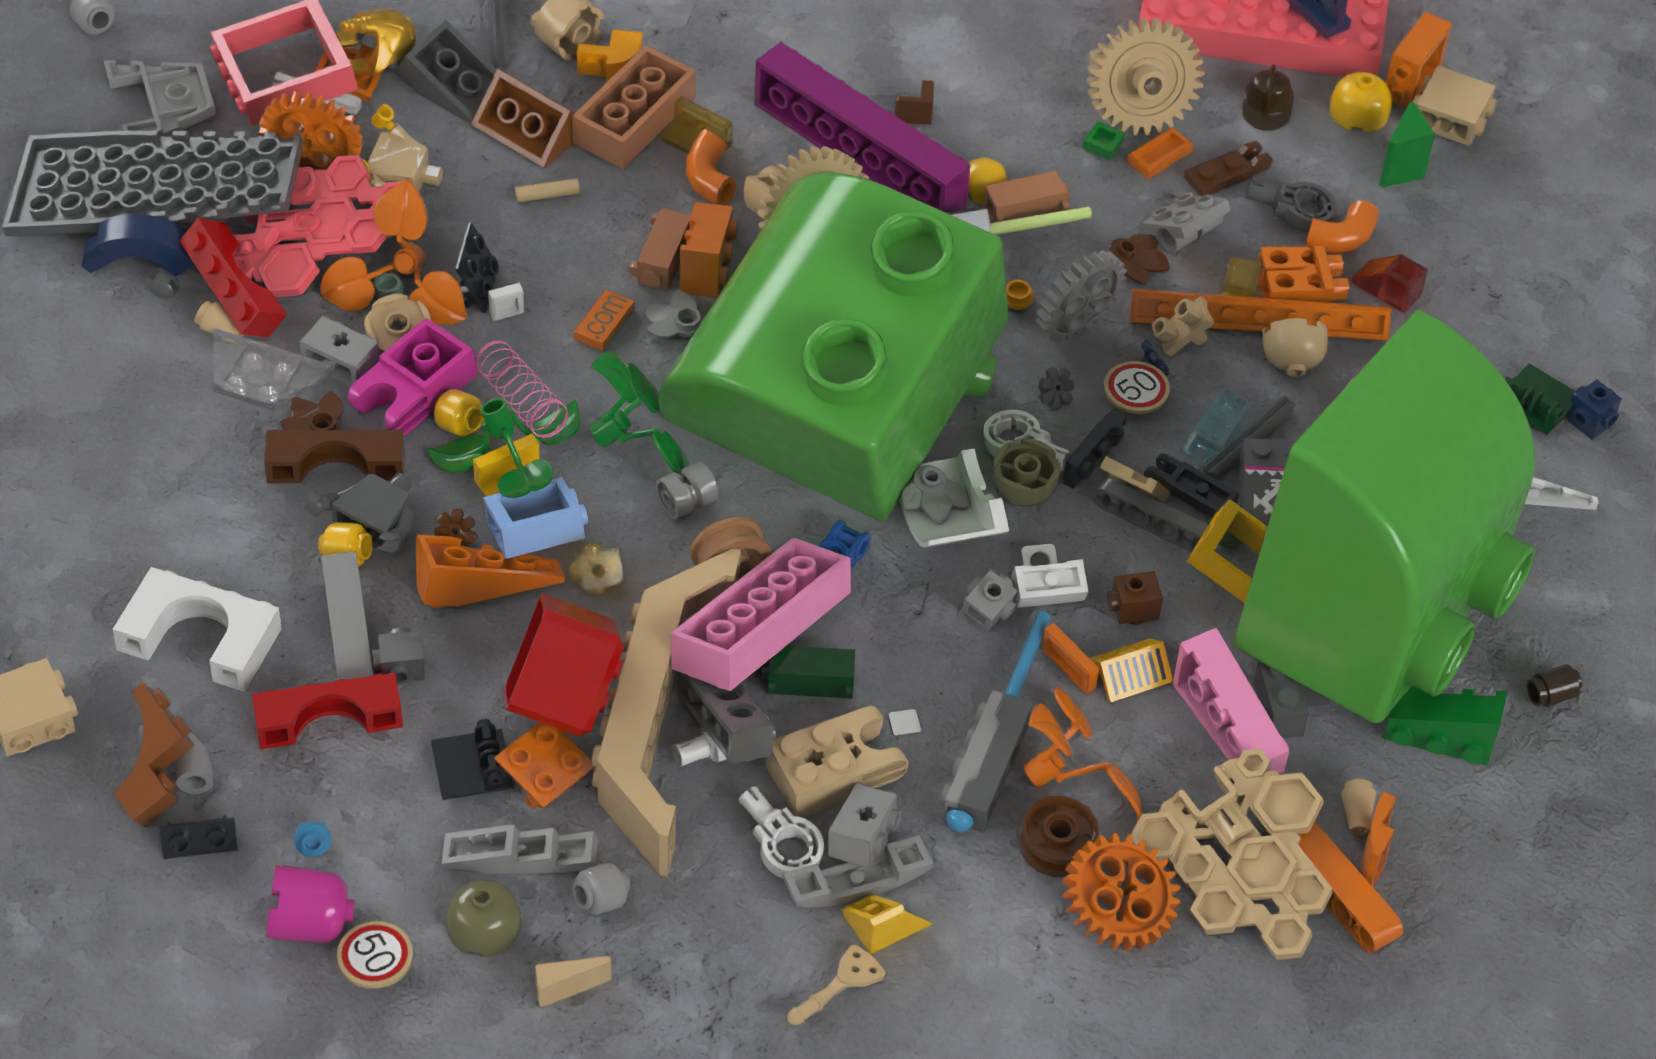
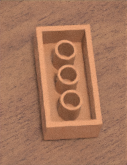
[572,45,696,169]

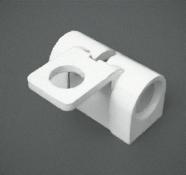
[1011,544,1088,608]

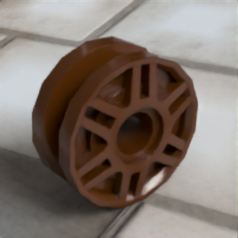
[1019,796,1099,877]

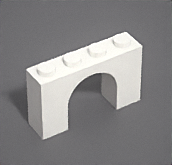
[113,567,282,692]

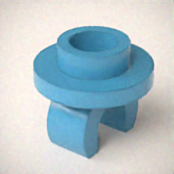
[294,821,331,857]

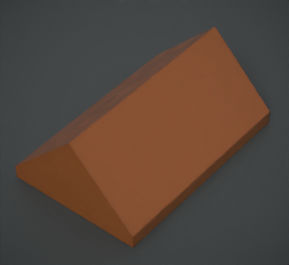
[471,69,573,168]

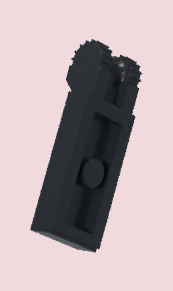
[1063,409,1127,489]
[1143,453,1240,518]

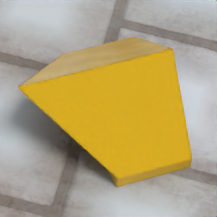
[841,894,933,954]

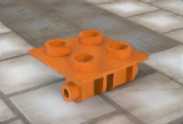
[494,722,595,809]

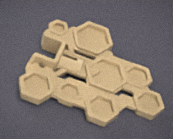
[1131,748,1333,960]

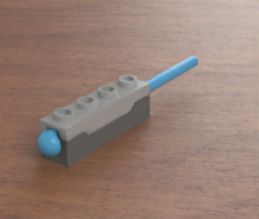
[940,611,1051,833]

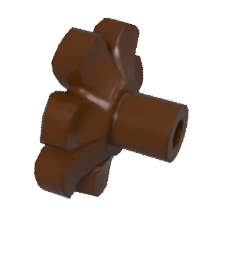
[434,508,477,547]

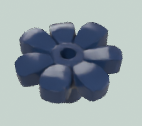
[1140,339,1169,376]

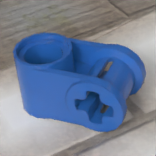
[818,519,871,569]

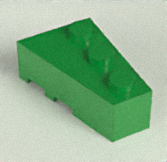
[1383,687,1508,766]

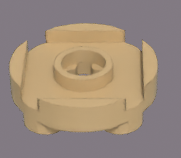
[364,294,431,355]

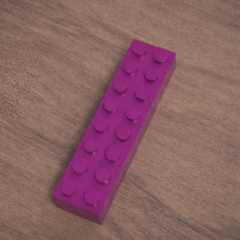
[754,42,971,212]

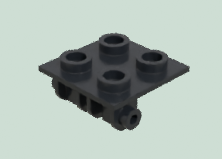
[455,222,499,313]
[431,719,514,800]

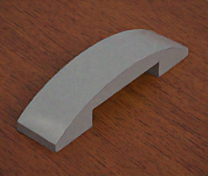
[783,835,933,908]

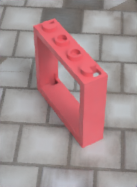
[209,0,358,126]

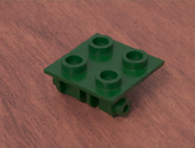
[1505,363,1575,436]

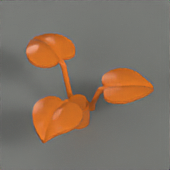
[320,179,468,325]
[1023,687,1143,822]

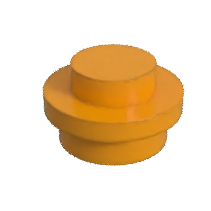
[1006,280,1034,310]

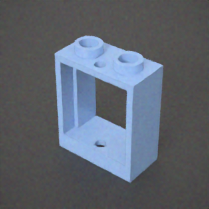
[483,477,588,559]

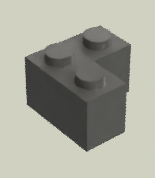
[1253,661,1330,738]

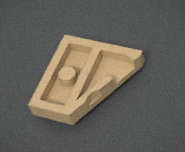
[1100,456,1170,503]

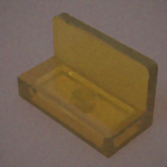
[661,96,733,154]

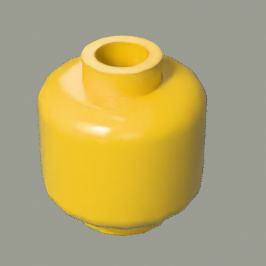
[434,389,484,437]
[318,522,373,567]

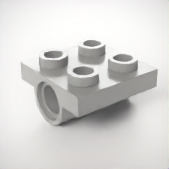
[1142,193,1231,254]

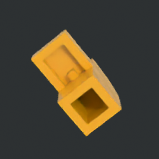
[577,29,643,83]

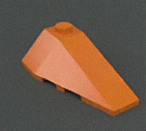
[416,534,565,608]

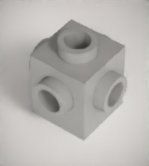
[961,569,1018,632]

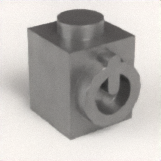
[372,628,425,684]

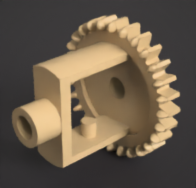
[1086,18,1205,135]
[744,146,869,229]

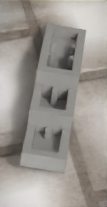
[321,551,373,680]
[442,824,598,874]

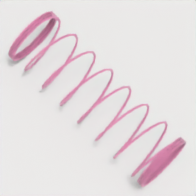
[475,340,568,438]

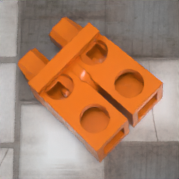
[1255,245,1350,303]

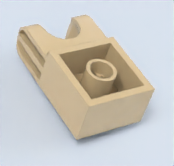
[766,706,909,818]

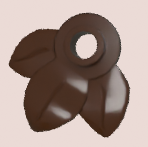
[1109,234,1170,285]
[280,391,344,430]

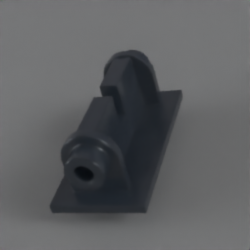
[159,815,238,859]

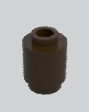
[1527,664,1582,707]

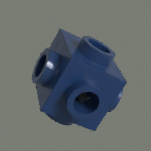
[1567,379,1622,440]

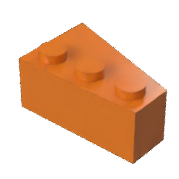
[680,202,738,298]

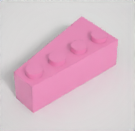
[1172,628,1289,774]

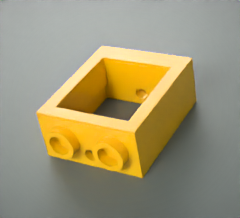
[1187,499,1268,603]

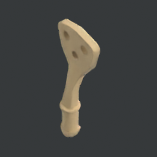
[787,945,886,1026]

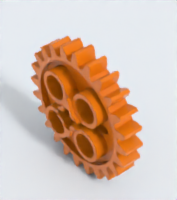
[259,91,363,170]
[1062,833,1181,952]

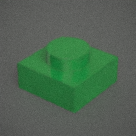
[1082,121,1125,160]

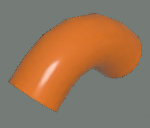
[686,130,736,206]
[1305,201,1379,254]

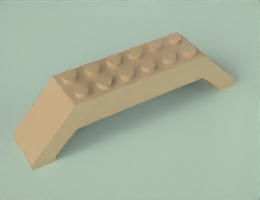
[592,548,741,877]

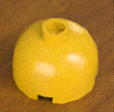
[1329,72,1392,132]

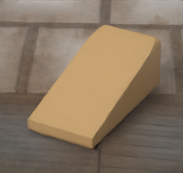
[535,956,611,1007]

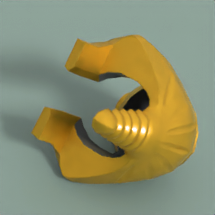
[336,9,416,76]

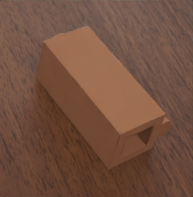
[983,170,1070,223]
[628,208,691,291]

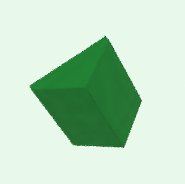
[1379,102,1435,188]

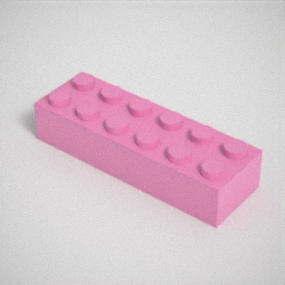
[671,537,851,691]

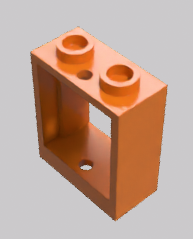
[1386,11,1453,108]

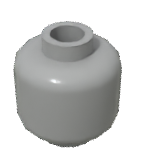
[69,0,115,35]
[572,862,630,916]

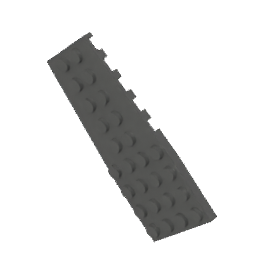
[2,130,304,236]

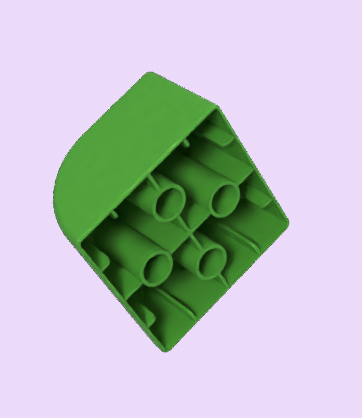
[658,172,1009,521]
[1233,309,1536,723]

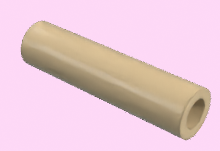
[514,178,580,203]

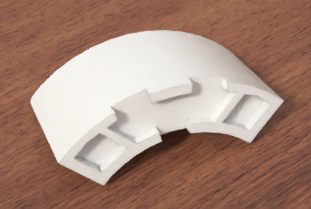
[899,448,1009,548]

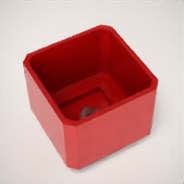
[504,593,624,736]

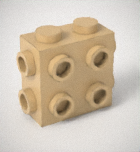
[1413,65,1497,146]
[0,658,78,757]

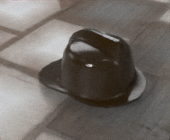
[1242,64,1294,131]

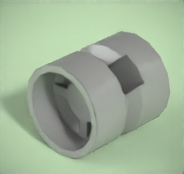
[656,461,719,520]

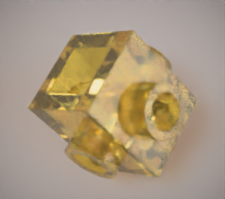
[569,543,624,594]

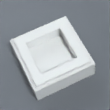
[488,283,524,321]

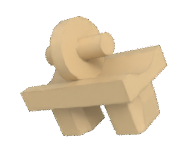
[1152,296,1214,356]

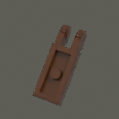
[1184,141,1273,196]

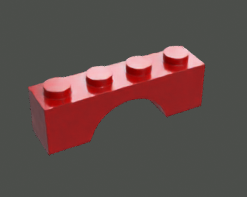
[180,218,287,338]
[252,672,403,750]

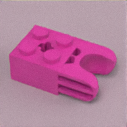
[348,318,478,436]

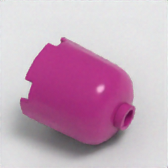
[266,865,355,943]

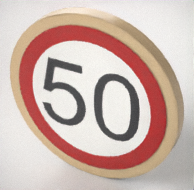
[1104,361,1170,414]
[337,921,413,989]

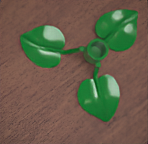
[590,352,689,475]
[428,398,580,498]

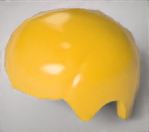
[968,157,1007,204]

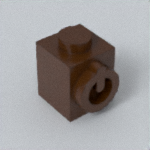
[1107,571,1163,625]

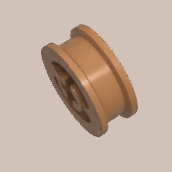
[690,517,772,578]

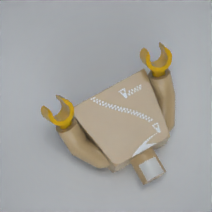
[361,104,443,191]

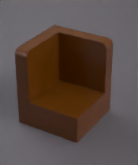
[895,80,934,125]

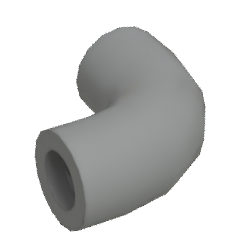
[139,725,213,794]

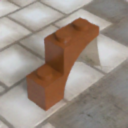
[113,683,195,828]

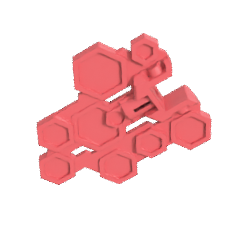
[233,155,400,297]

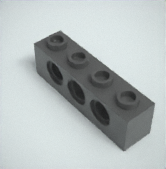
[677,672,776,763]

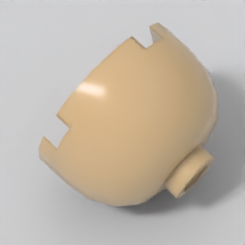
[1262,318,1328,377]

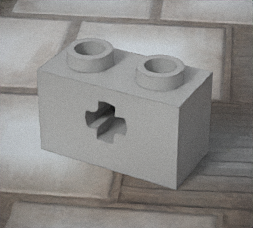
[300,316,379,386]
[828,783,901,868]

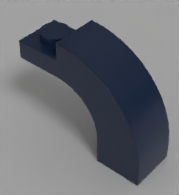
[82,214,195,276]

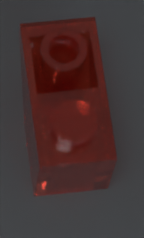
[1351,254,1428,313]

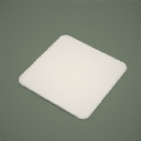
[888,709,921,735]

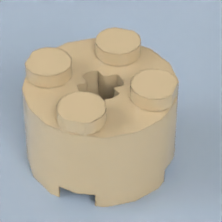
[531,0,604,60]

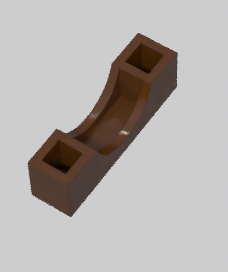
[264,429,405,483]

